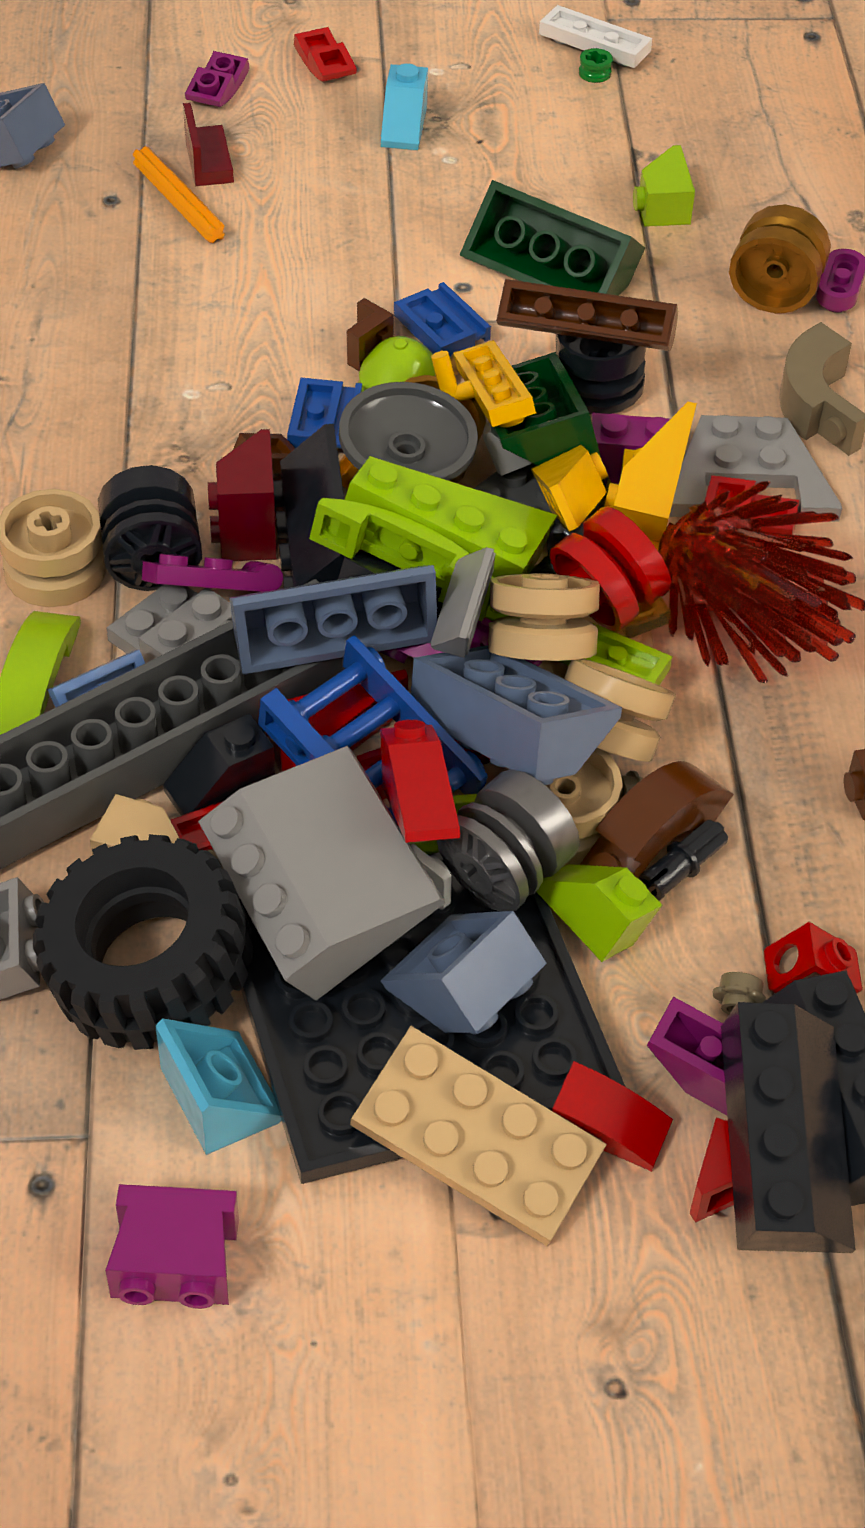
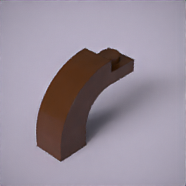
[580,761,734,879]

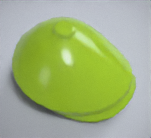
[358,336,435,391]

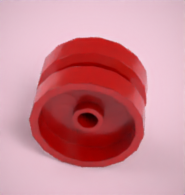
[550,506,672,632]

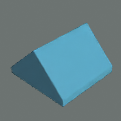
[155,1018,281,1155]

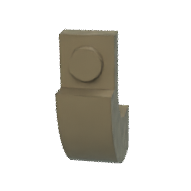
[779,322,865,456]

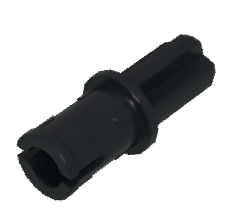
[639,820,728,901]

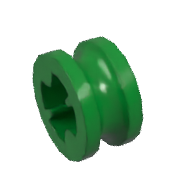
[579,48,613,83]

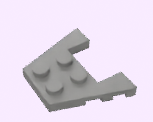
[669,415,842,522]

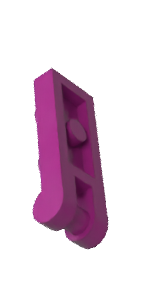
[142,554,283,592]

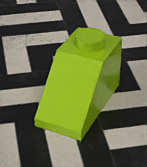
[633,145,695,227]
[536,864,662,962]

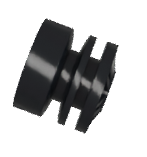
[556,334,646,414]
[98,465,202,591]

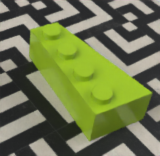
[345,456,557,577]

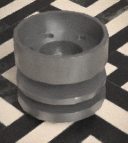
[437,769,580,911]

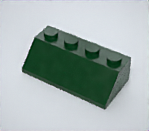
[460,180,645,296]
[494,352,601,465]

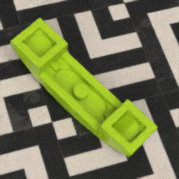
[309,498,494,622]
[0,611,81,735]

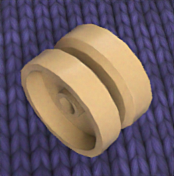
[0,489,106,607]
[488,573,600,661]
[564,659,676,762]
[545,748,623,867]

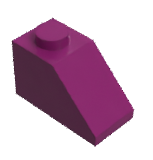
[647,996,727,1115]

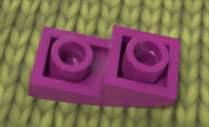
[185,51,250,107]

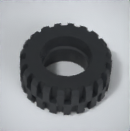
[33,834,254,1050]

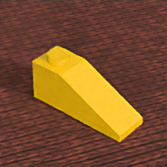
[604,401,697,543]
[531,445,608,532]

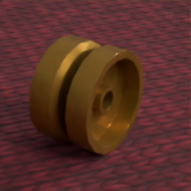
[729,204,831,314]

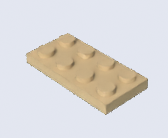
[350,1026,607,1246]

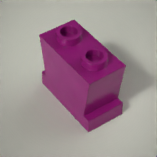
[105,1184,239,1309]

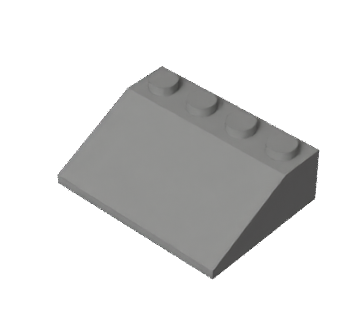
[198,746,445,1000]

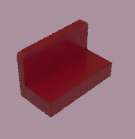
[183,103,234,187]

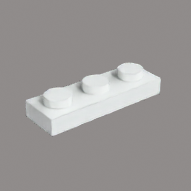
[539,5,653,68]

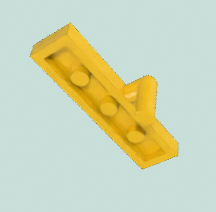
[431,340,536,427]

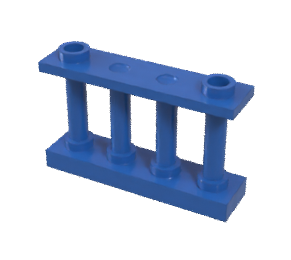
[258,635,488,824]

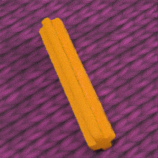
[133,146,225,243]

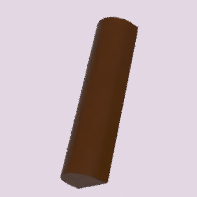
[496,279,678,351]

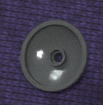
[339,382,478,481]

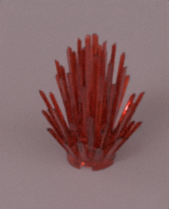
[658,481,865,683]

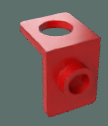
[764,922,863,994]

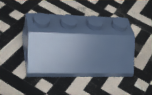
[229,565,437,674]
[411,645,622,785]

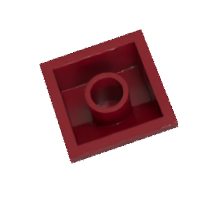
[208,429,276,561]

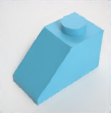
[381,63,428,150]

